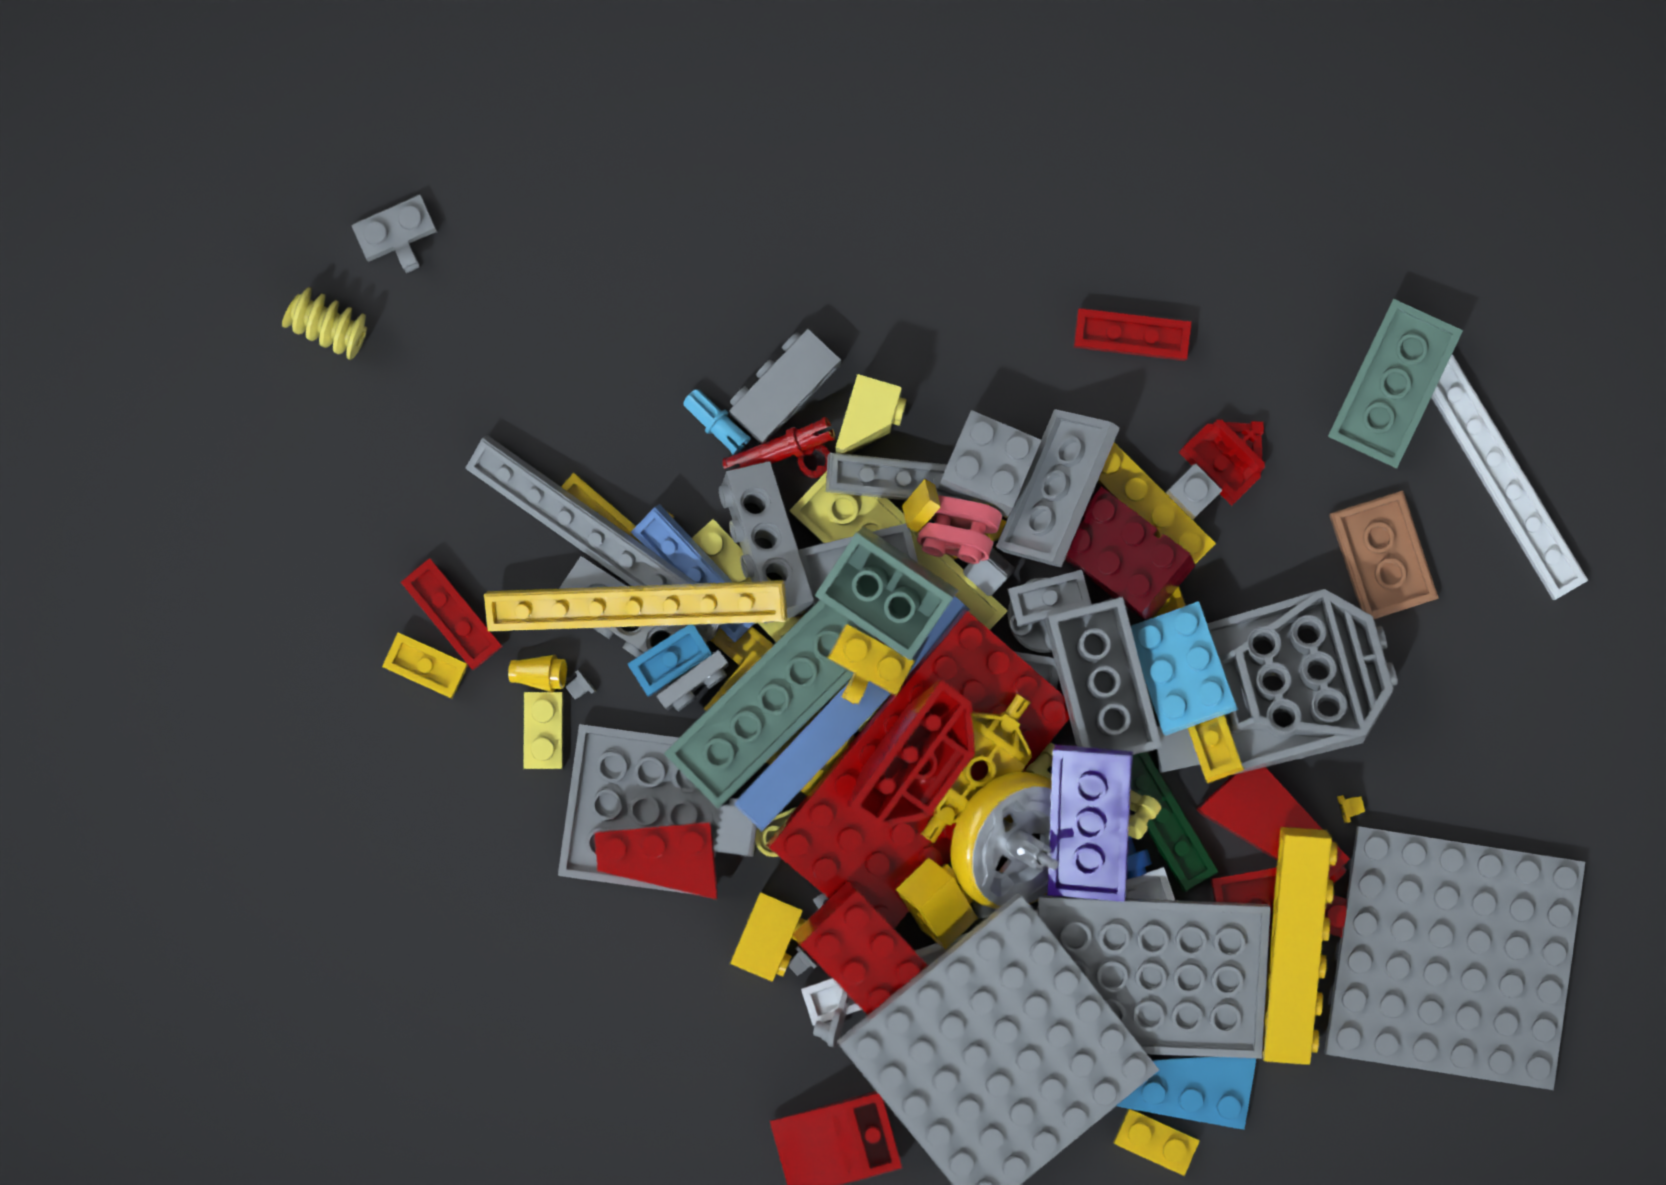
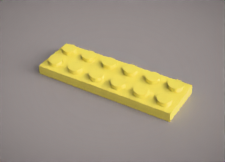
[789,471,1007,630]

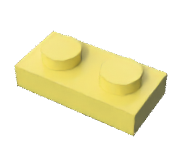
[524,692,563,769]

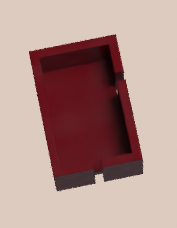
[1064,487,1196,621]

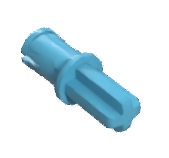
[683,389,751,455]

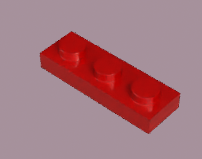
[1073,308,1191,361]
[400,558,503,671]

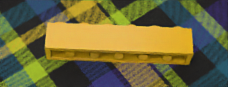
[1262,827,1337,1065]

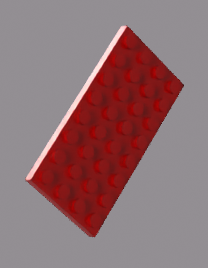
[766,609,1070,929]

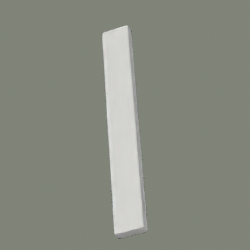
[1431,354,1588,600]

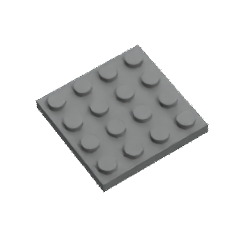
[558,724,723,895]

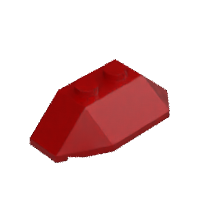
[848,679,975,829]

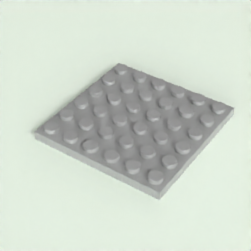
[1324,826,1585,1090]
[837,893,1159,1185]

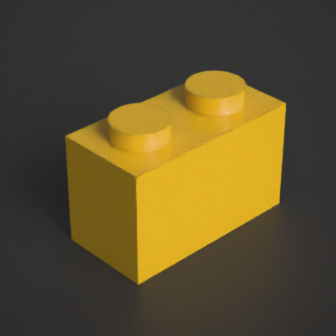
[896,858,978,950]
[730,892,807,982]

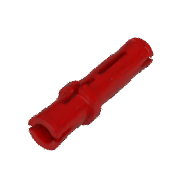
[722,417,835,470]

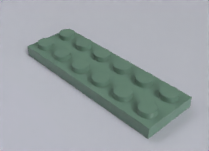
[664,600,876,809]

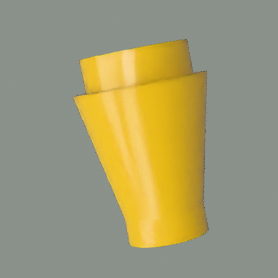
[508,655,567,693]

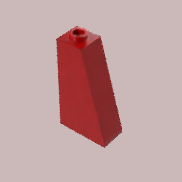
[1196,767,1350,883]

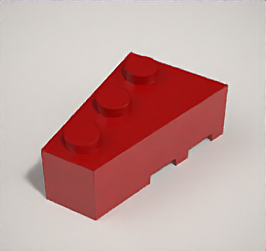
[594,822,718,900]

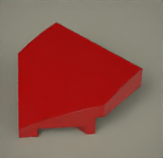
[1179,420,1265,506]

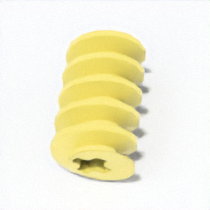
[282,287,367,360]

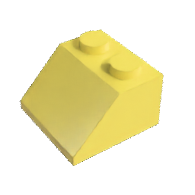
[836,374,907,454]

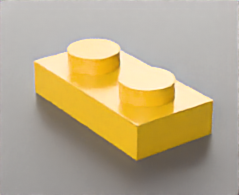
[382,632,468,699]
[1113,1109,1200,1176]

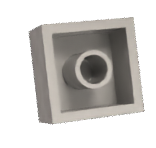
[938,410,1041,518]

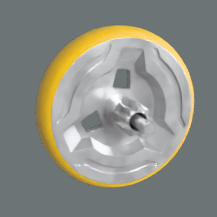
[951,772,1059,910]

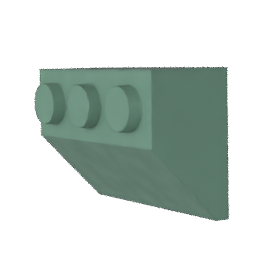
[814,526,959,661]

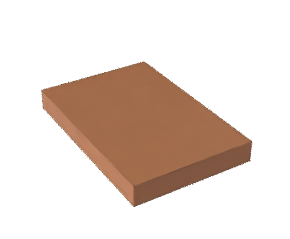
[1329,491,1439,619]

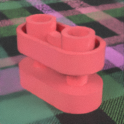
[917,495,1002,564]

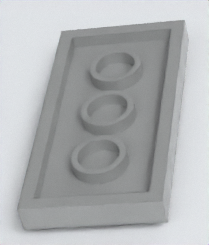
[996,409,1120,567]

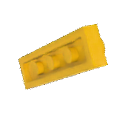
[1098,442,1216,564]

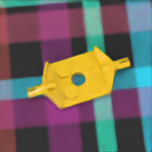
[921,694,1032,843]

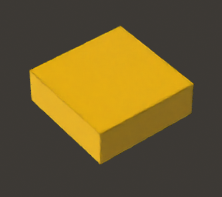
[902,479,941,533]

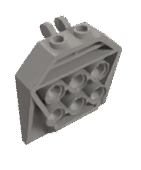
[1207,589,1397,775]

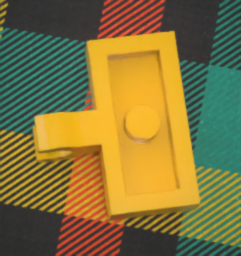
[827,624,914,704]

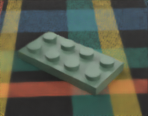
[1328,299,1463,469]

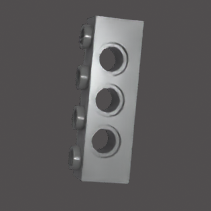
[719,461,814,624]
[559,556,709,678]

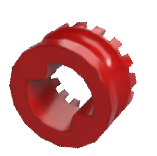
[798,444,830,478]

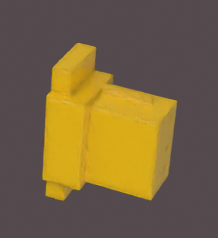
[1337,795,1365,823]

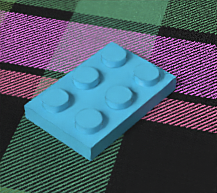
[1130,601,1238,736]

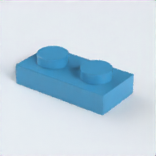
[627,624,712,697]

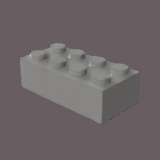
[1044,597,1162,755]

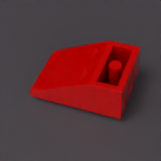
[770,1091,902,1185]

